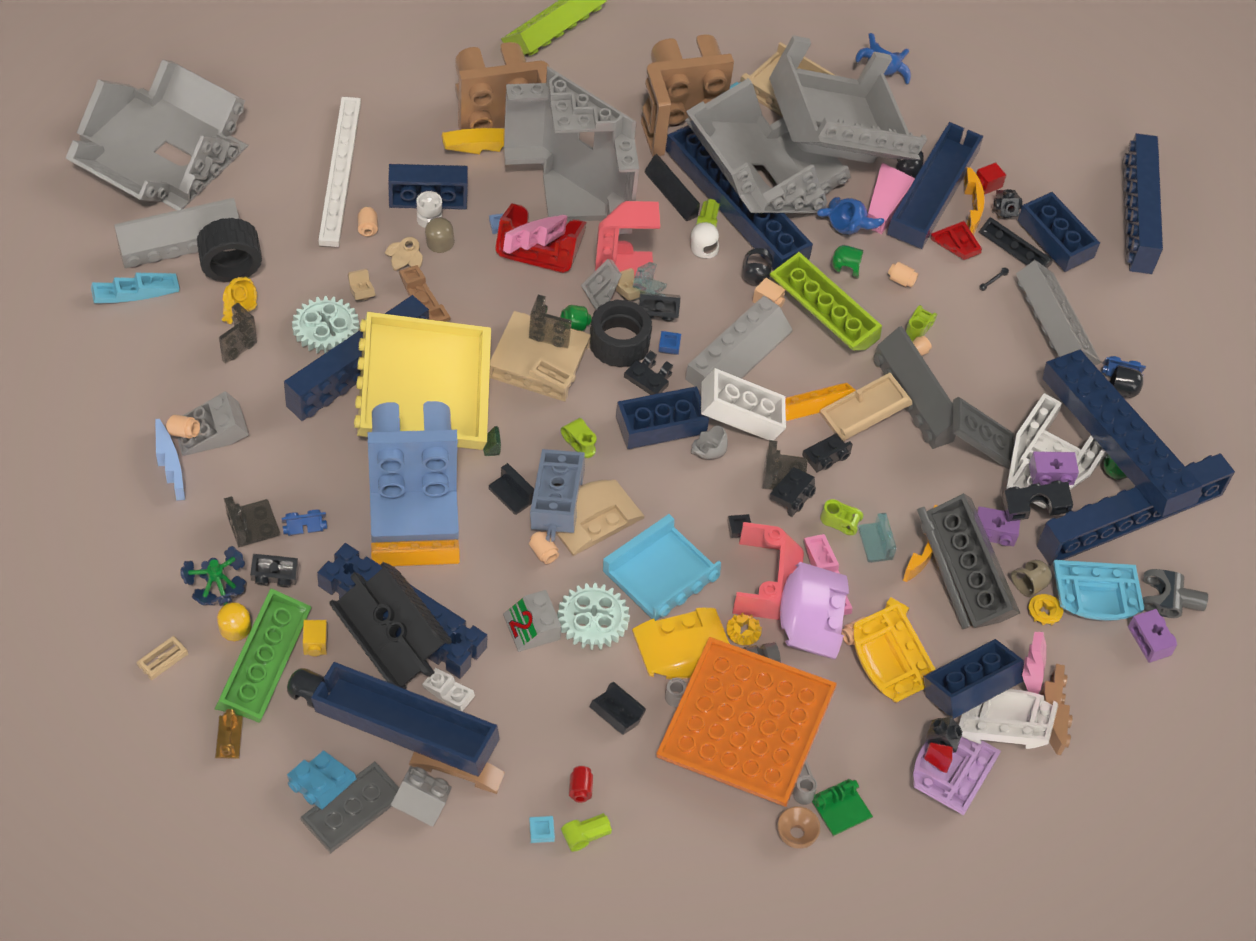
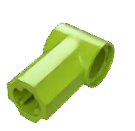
[696,199,720,227]
[561,813,612,852]

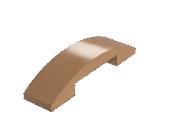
[399,265,451,322]
[409,752,505,794]

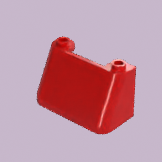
[495,203,587,272]

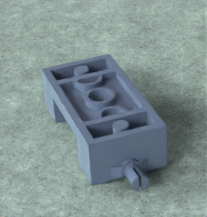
[530,449,585,542]

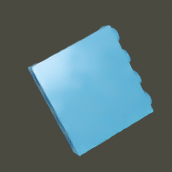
[603,514,721,621]

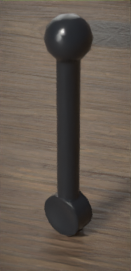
[979,267,1009,291]

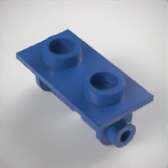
[1102,356,1146,377]
[282,509,327,536]

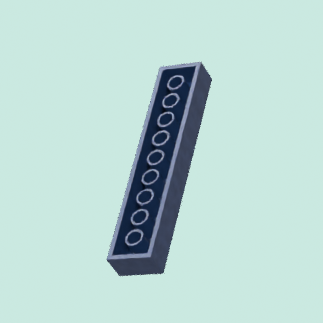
[665,125,813,270]
[1043,349,1202,517]
[1037,453,1235,566]

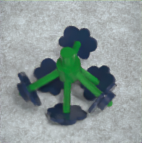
[180,546,246,606]

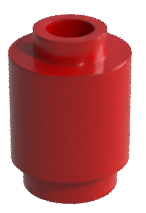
[569,766,593,803]

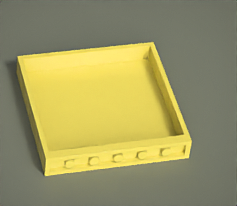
[354,312,491,450]

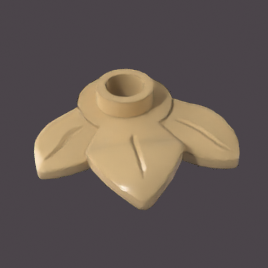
[385,237,423,271]

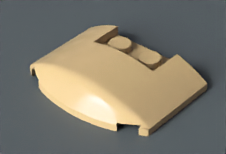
[556,480,645,556]

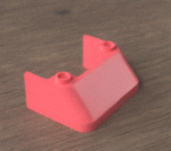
[595,201,660,278]
[732,522,804,620]

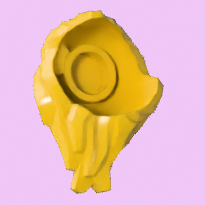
[222,276,257,324]

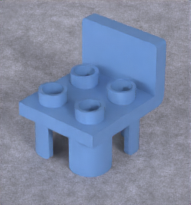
[368,401,459,542]

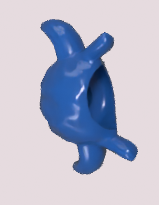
[856,33,911,84]
[817,197,885,235]

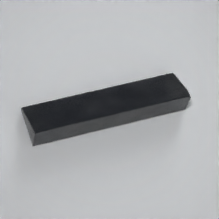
[644,154,700,221]
[978,217,1053,268]

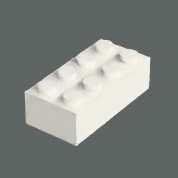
[701,368,786,441]

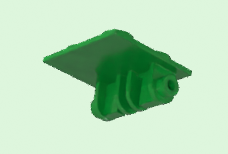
[812,779,873,836]

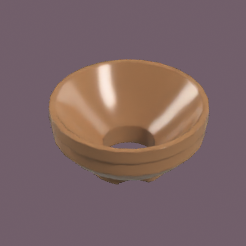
[777,806,821,849]

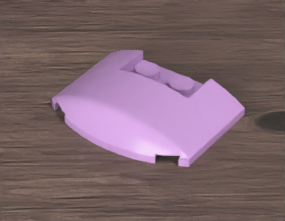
[780,562,849,659]
[913,737,1001,815]

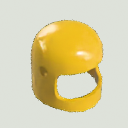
[217,602,252,642]

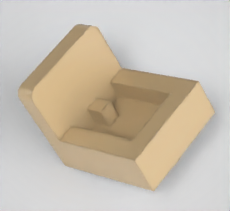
[615,268,645,301]
[348,269,375,300]

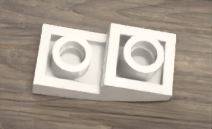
[422,668,475,711]

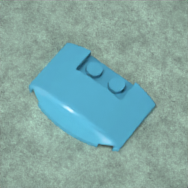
[1053,560,1144,621]

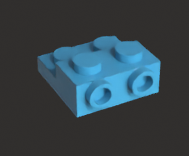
[287,750,356,809]

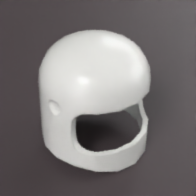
[691,222,719,258]

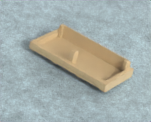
[820,373,912,441]

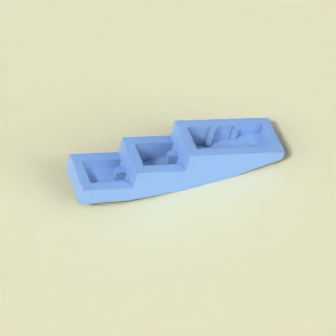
[155,419,185,501]

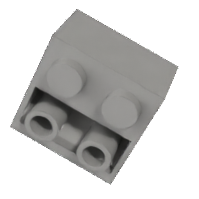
[391,766,452,827]

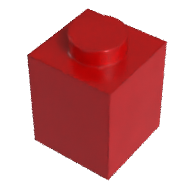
[976,162,1006,195]

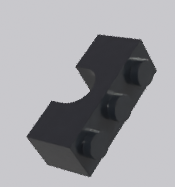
[1002,480,1073,522]

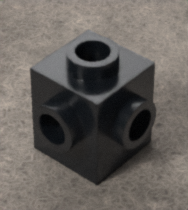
[993,189,1023,218]
[926,716,963,753]

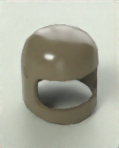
[425,217,455,253]
[1011,559,1052,597]

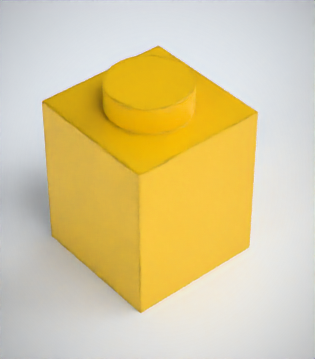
[303,620,327,657]

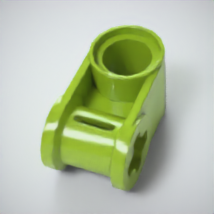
[906,305,937,342]
[561,418,597,458]
[820,499,864,536]

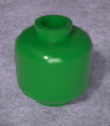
[560,305,591,331]

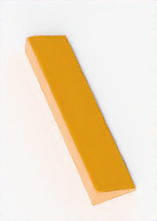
[785,382,856,421]
[371,539,460,566]

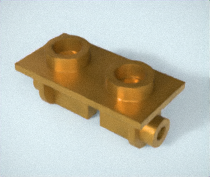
[215,709,243,759]

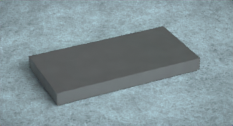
[953,397,1014,469]
[300,762,399,854]

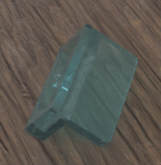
[633,262,667,294]
[858,513,897,563]

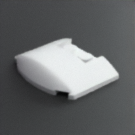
[959,689,1058,749]

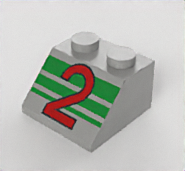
[503,590,561,652]

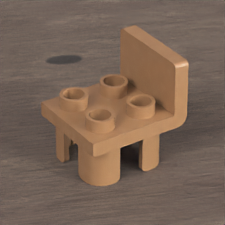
[641,34,734,157]
[455,42,549,130]

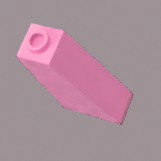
[867,163,915,234]

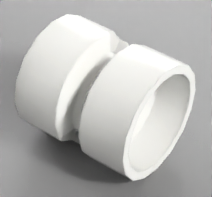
[417,191,442,228]

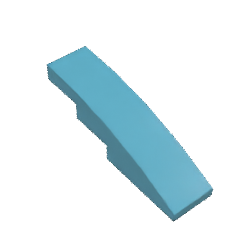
[91,273,180,303]

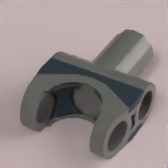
[1143,569,1208,619]

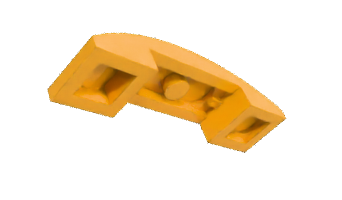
[963,167,985,235]
[903,505,938,582]

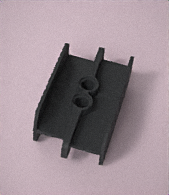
[329,562,452,689]

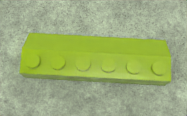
[501,0,607,56]
[770,252,882,350]

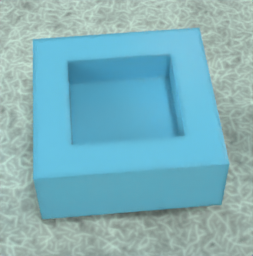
[529,816,555,843]

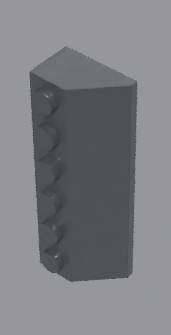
[874,326,956,449]
[927,493,1020,628]

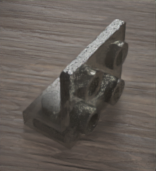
[529,294,572,349]
[219,303,257,364]
[762,440,808,490]
[224,496,280,547]

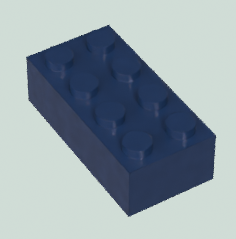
[388,164,468,210]
[1017,192,1100,272]
[616,386,709,449]
[924,639,1024,719]

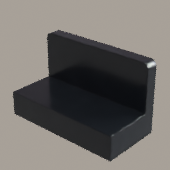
[488,463,534,515]

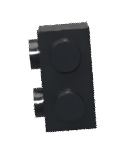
[639,291,681,320]
[250,554,298,588]

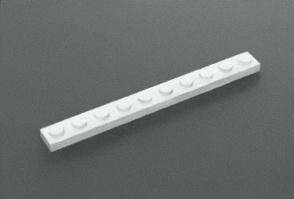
[319,97,361,247]

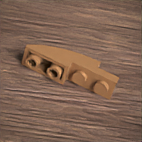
[1040,664,1073,755]

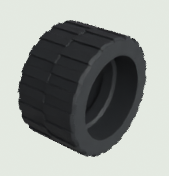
[197,218,262,282]
[590,299,652,367]

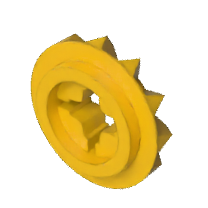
[1028,594,1063,626]
[726,613,762,645]

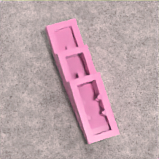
[503,215,568,254]
[804,534,852,615]
[1022,632,1047,694]

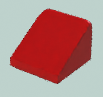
[924,743,953,773]

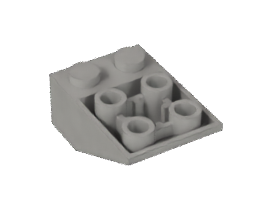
[177,391,249,456]

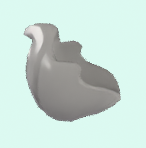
[691,425,728,459]

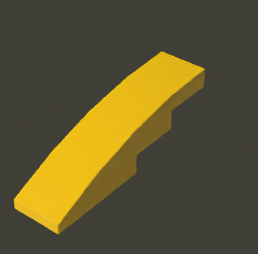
[441,128,504,154]

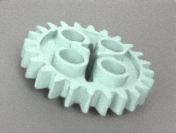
[292,296,359,353]
[557,583,630,650]

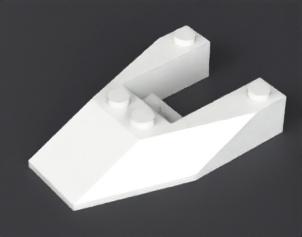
[1007,393,1107,508]

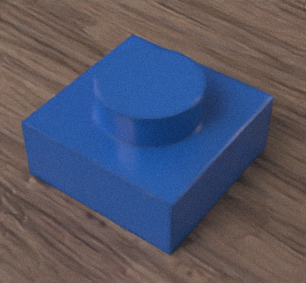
[658,331,681,354]

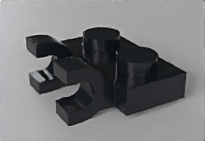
[624,350,673,395]

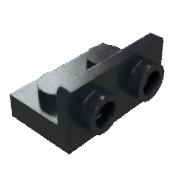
[802,433,853,472]

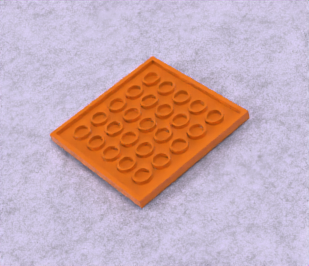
[656,636,837,807]

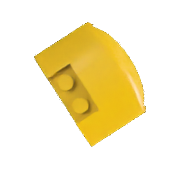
[853,602,936,703]
[632,607,730,679]

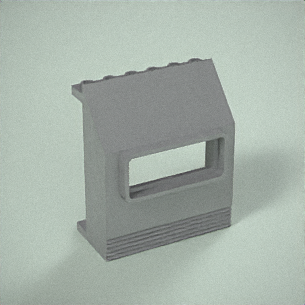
[769,35,927,163]

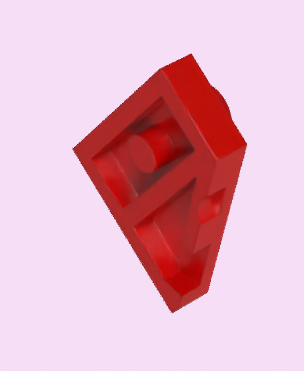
[930,221,982,260]

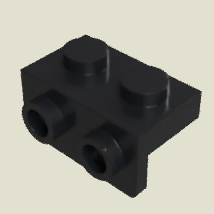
[770,467,816,517]
[589,682,646,735]

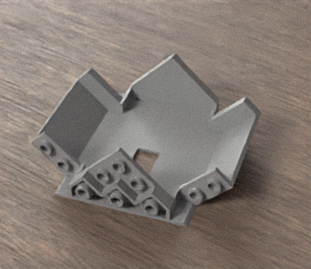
[66,59,249,210]
[504,66,639,234]
[685,78,851,213]

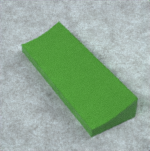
[214,588,311,723]

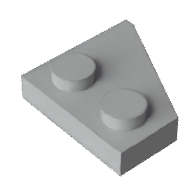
[581,259,622,310]

